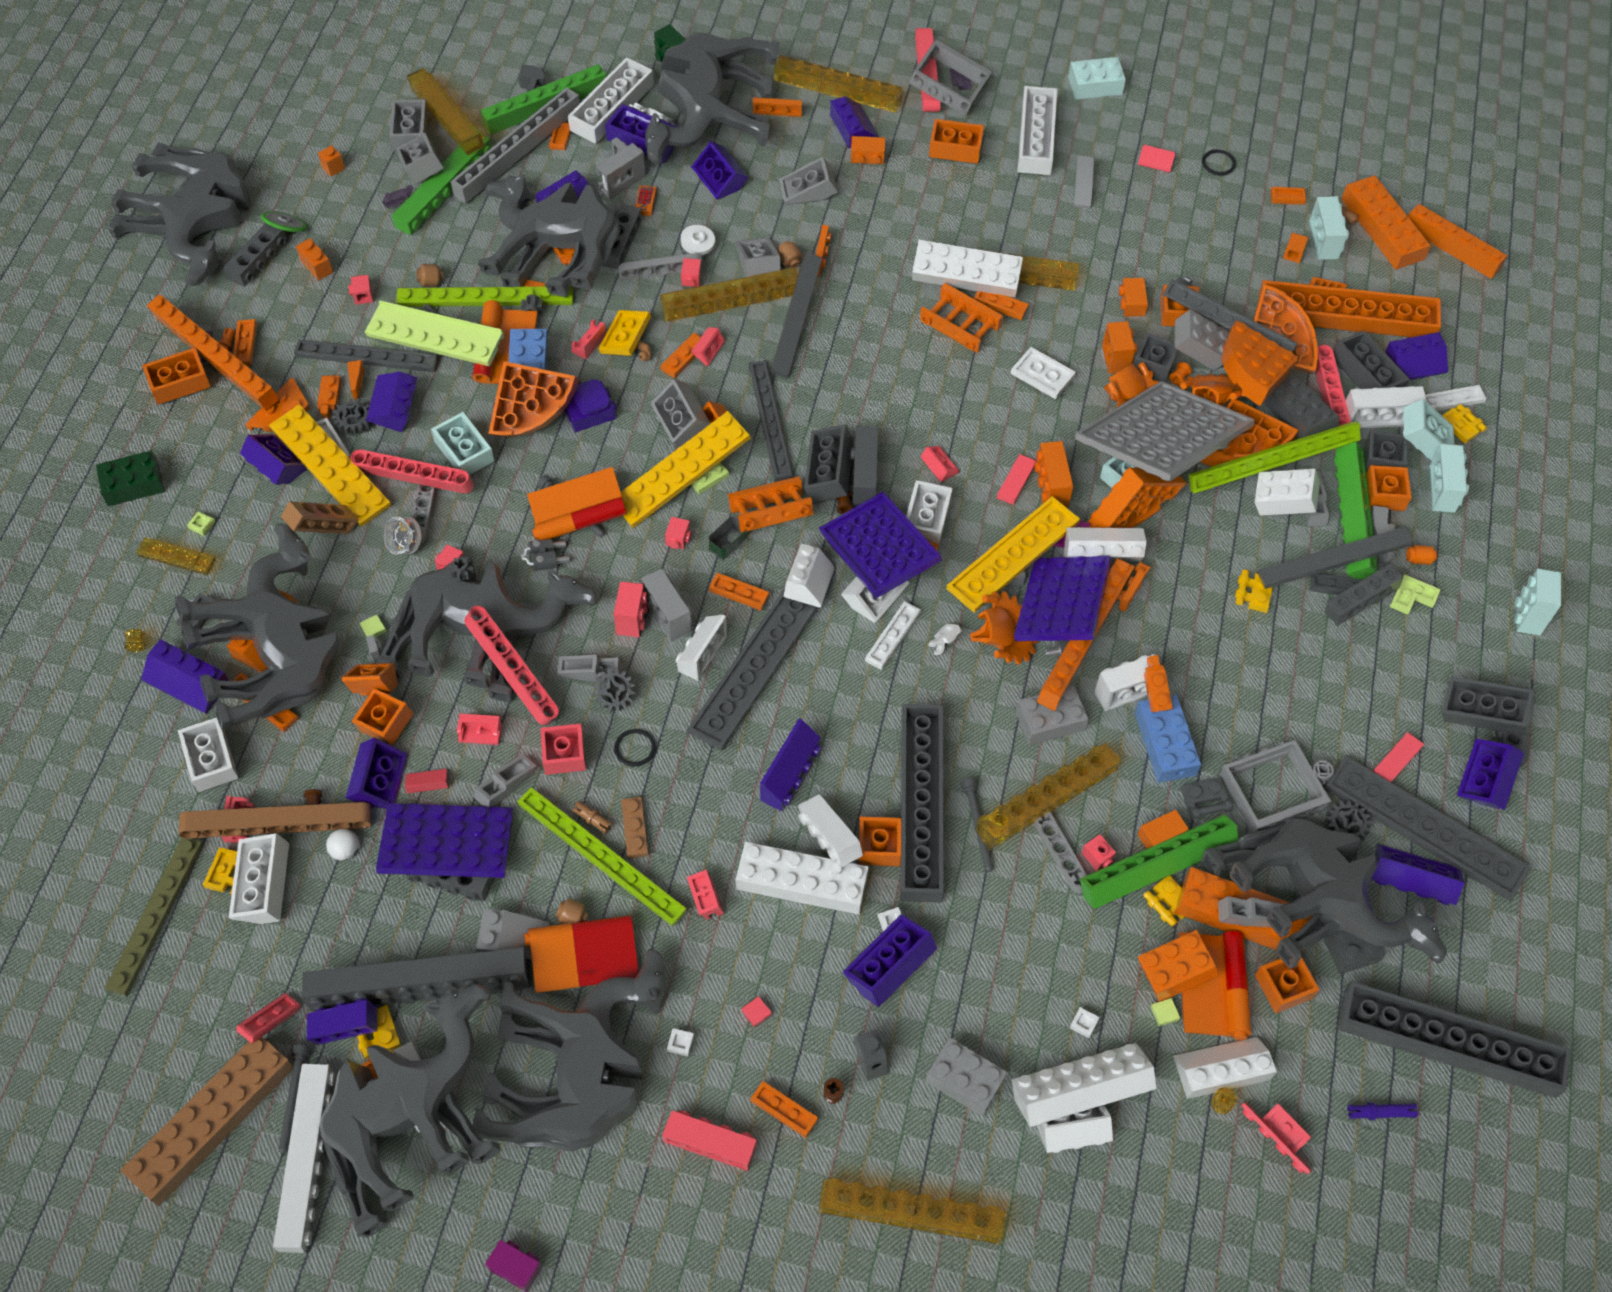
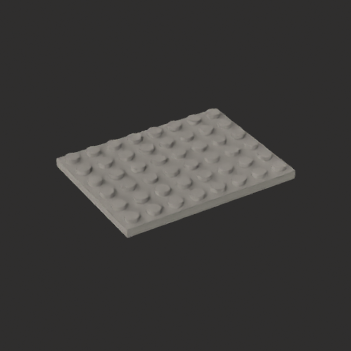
[1075,381,1255,481]

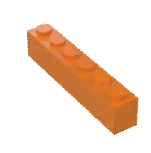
[1408,204,1508,279]

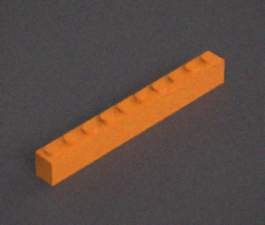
[146,294,279,411]
[1037,558,1135,711]

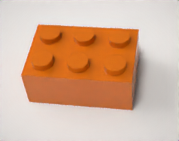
[929,119,984,164]
[142,348,211,405]
[1034,441,1073,508]
[1138,930,1218,1002]

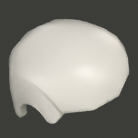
[326,829,361,861]

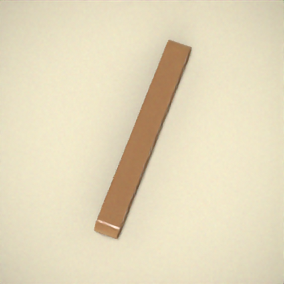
[178,802,371,838]

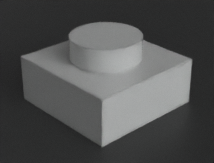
[366,635,383,663]

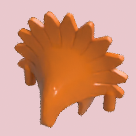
[1103,362,1159,408]
[1180,374,1245,406]
[970,591,1038,665]

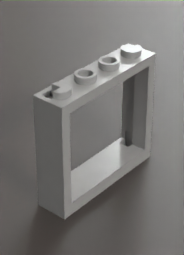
[909,39,992,116]
[1219,740,1331,833]

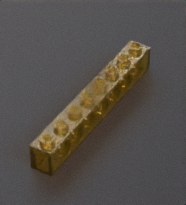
[659,267,798,322]
[975,743,1121,850]
[819,1178,1006,1245]

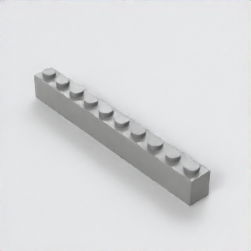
[451,87,580,204]

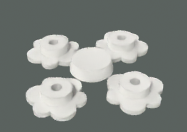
[629,103,676,126]

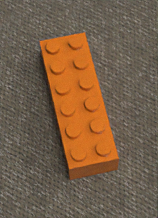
[1341,175,1431,270]
[1174,867,1313,952]

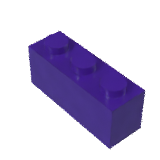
[307,999,377,1045]

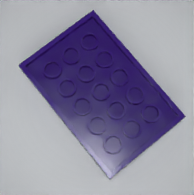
[819,492,942,599]
[1014,556,1111,641]
[376,803,513,878]

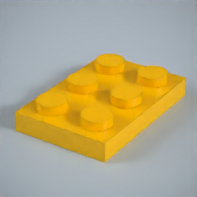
[598,310,652,356]

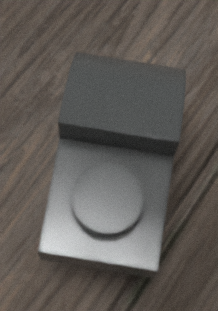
[518,64,545,92]

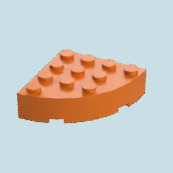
[1253,284,1318,374]
[1222,320,1299,406]
[488,361,579,437]
[1200,399,1299,467]
[1087,467,1186,528]

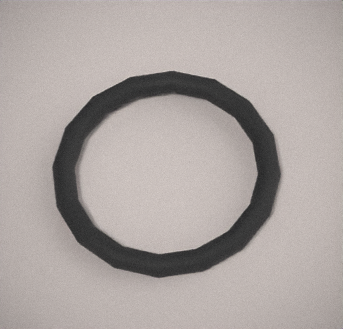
[1202,149,1236,176]
[614,729,656,767]

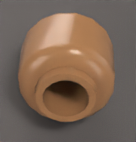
[777,241,802,268]
[416,264,443,287]
[555,898,588,924]

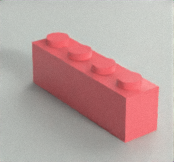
[662,1110,757,1171]

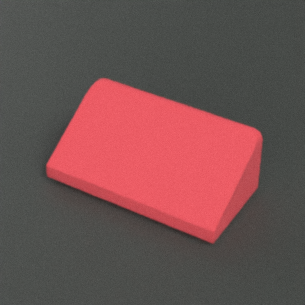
[1138,145,1175,173]
[692,327,725,366]
[921,446,960,482]
[405,769,448,794]

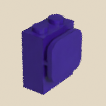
[564,379,617,433]

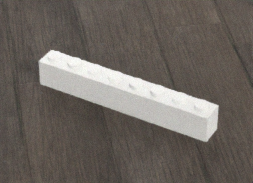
[273,1064,336,1253]

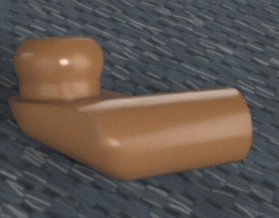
[636,340,651,361]

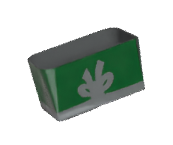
[709,516,748,561]

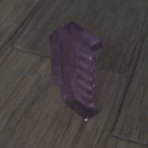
[949,68,972,90]
[382,184,413,208]

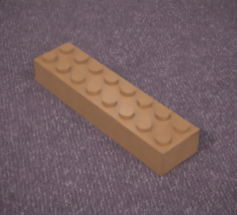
[120,1037,293,1207]

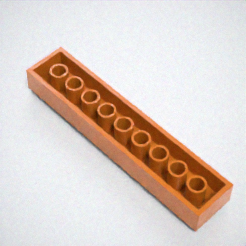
[1258,280,1441,337]

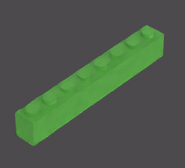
[481,64,607,135]
[392,131,492,235]
[1334,442,1378,580]
[1080,815,1238,909]

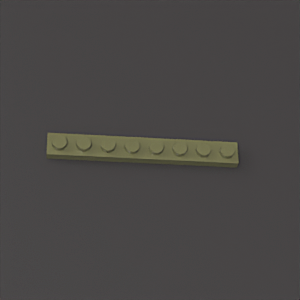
[105,837,203,997]

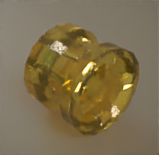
[124,629,146,652]
[1211,1087,1237,1114]

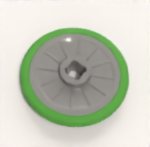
[261,211,307,232]

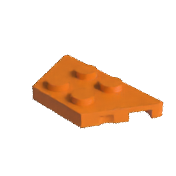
[245,377,310,432]

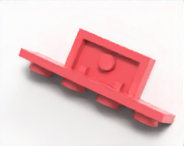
[1241,1102,1312,1174]

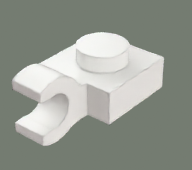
[928,623,962,655]

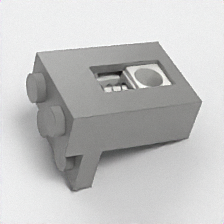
[596,137,645,200]

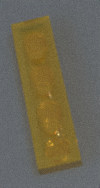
[136,537,216,576]

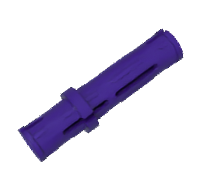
[1347,1102,1418,1120]

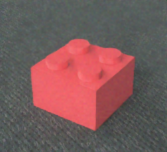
[613,581,649,637]
[540,724,586,775]

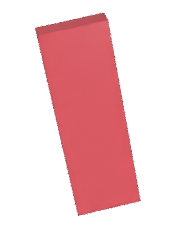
[997,454,1036,505]
[1373,732,1424,782]
[236,993,301,1043]

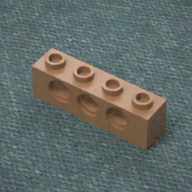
[281,501,358,534]

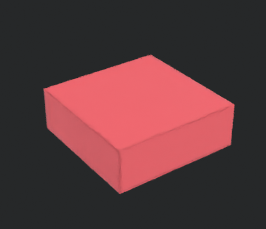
[741,996,772,1028]

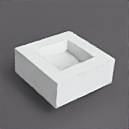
[877,907,901,931]
[1070,1007,1100,1038]
[667,1028,694,1057]

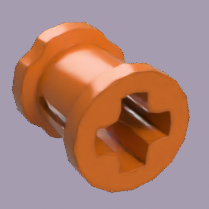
[1169,362,1192,386]

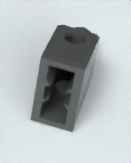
[853,1030,888,1081]

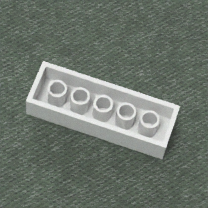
[568,57,654,144]
[1017,86,1057,175]
[912,240,1023,298]
[736,842,868,915]
[1012,1043,1156,1127]

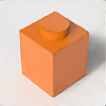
[318,145,345,177]
[1283,233,1309,263]

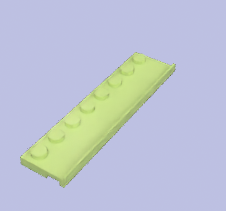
[364,300,504,367]

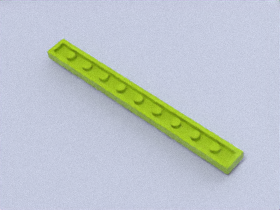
[396,286,573,307]
[1189,421,1361,494]
[517,787,687,927]

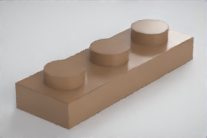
[621,797,648,859]

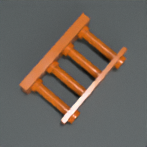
[920,283,1003,353]
[727,476,814,533]

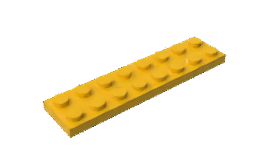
[269,404,391,527]
[621,411,751,528]
[946,496,1080,613]

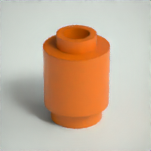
[1406,545,1437,565]

